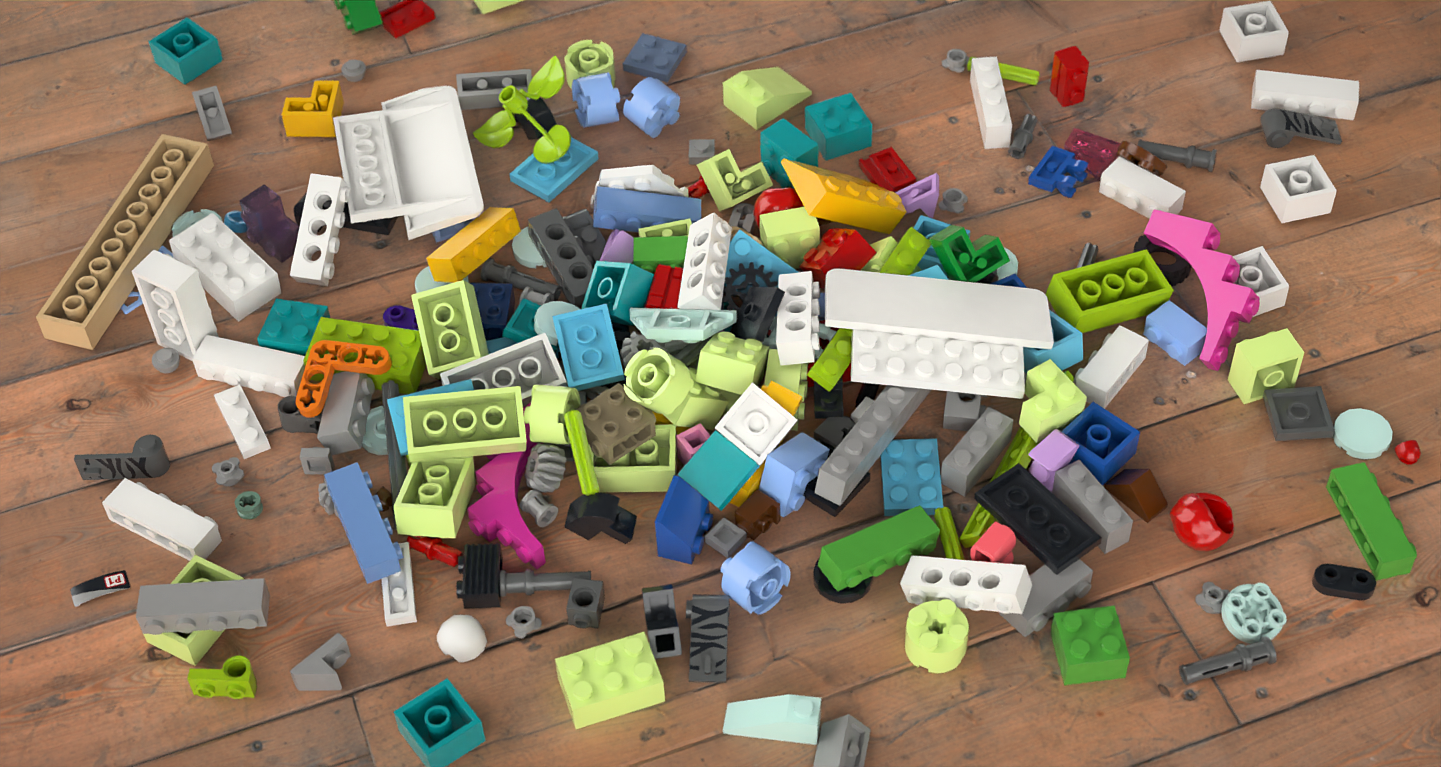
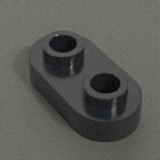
[1312,564,1376,601]

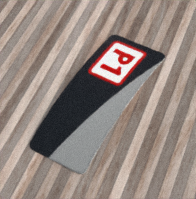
[70,570,130,607]

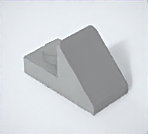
[192,85,232,141]
[290,633,351,691]

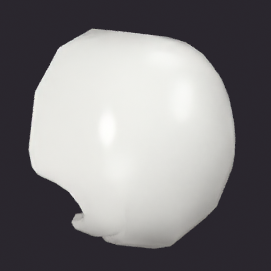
[437,615,487,662]

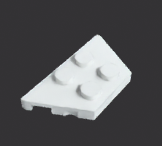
[591,165,689,208]

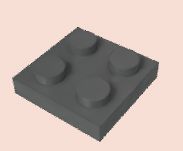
[1263,386,1335,441]

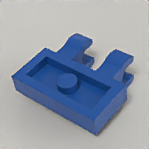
[1029,146,1088,198]

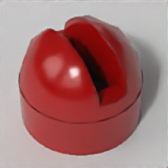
[1394,440,1421,465]

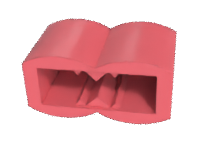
[970,522,1016,564]

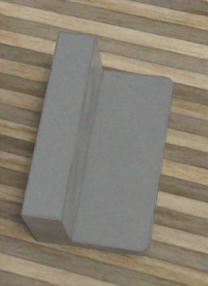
[813,714,871,767]

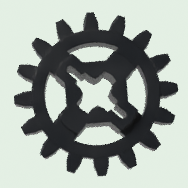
[722,262,778,315]

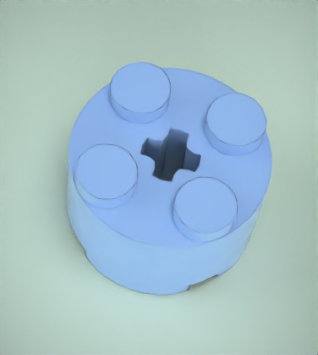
[572,72,620,127]
[623,77,680,138]
[721,541,790,615]

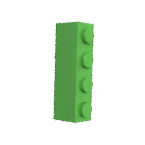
[1326,462,1417,581]
[818,505,940,591]

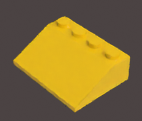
[781,158,907,235]

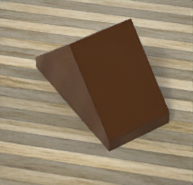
[1104,469,1168,523]

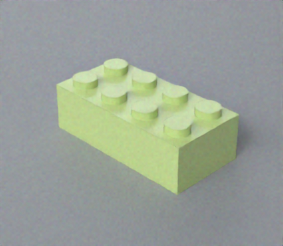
[403,386,527,463]

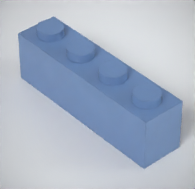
[593,186,701,233]
[324,462,403,584]

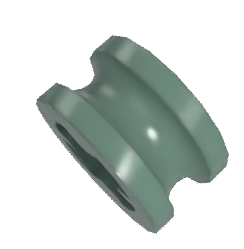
[235,491,263,520]

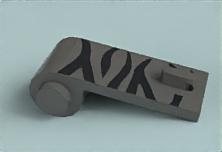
[1260,108,1342,148]
[74,434,170,480]
[686,594,730,683]

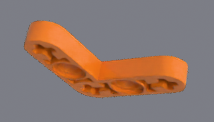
[295,340,392,418]

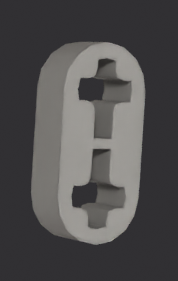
[729,203,756,234]

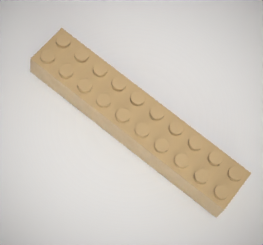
[36,134,214,350]

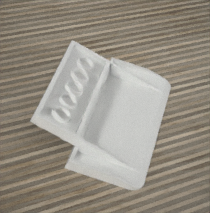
[333,86,484,240]
[825,269,1054,399]

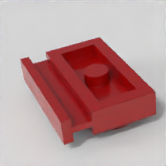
[379,0,436,39]
[859,147,917,192]

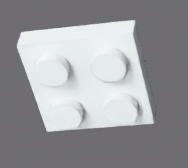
[715,382,798,466]

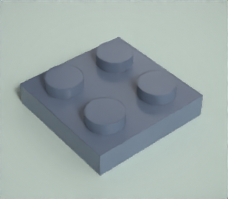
[623,33,687,83]

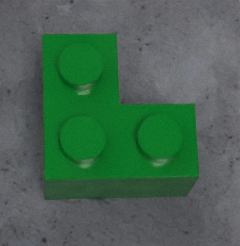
[333,0,383,35]
[929,225,1010,283]

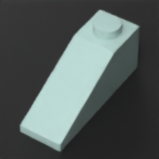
[723,694,821,745]

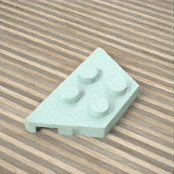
[630,308,737,343]

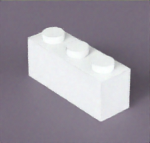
[1099,156,1186,219]
[1073,325,1149,409]

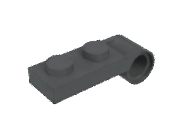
[565,209,607,266]

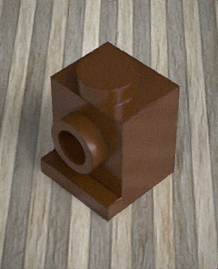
[735,489,780,540]

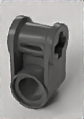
[278,396,324,434]

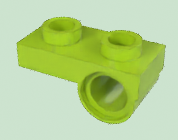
[187,655,257,699]

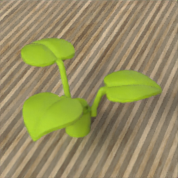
[473,55,571,164]

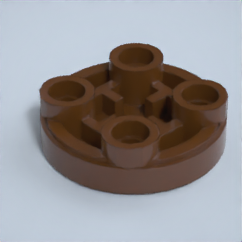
[1116,141,1167,177]

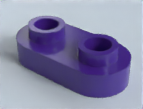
[383,305,419,331]

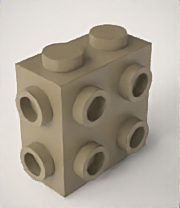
[577,383,656,465]

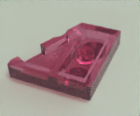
[1064,128,1121,182]

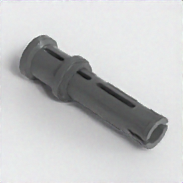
[1138,139,1217,172]
[481,258,561,301]
[500,569,591,597]
[1179,636,1277,685]

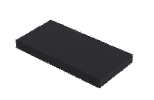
[974,463,1102,575]

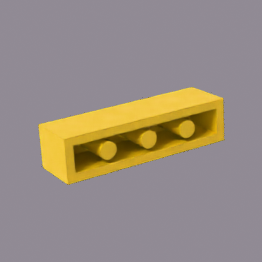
[426,207,521,283]

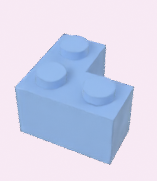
[759,432,830,518]

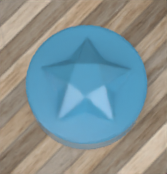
[224,211,251,233]

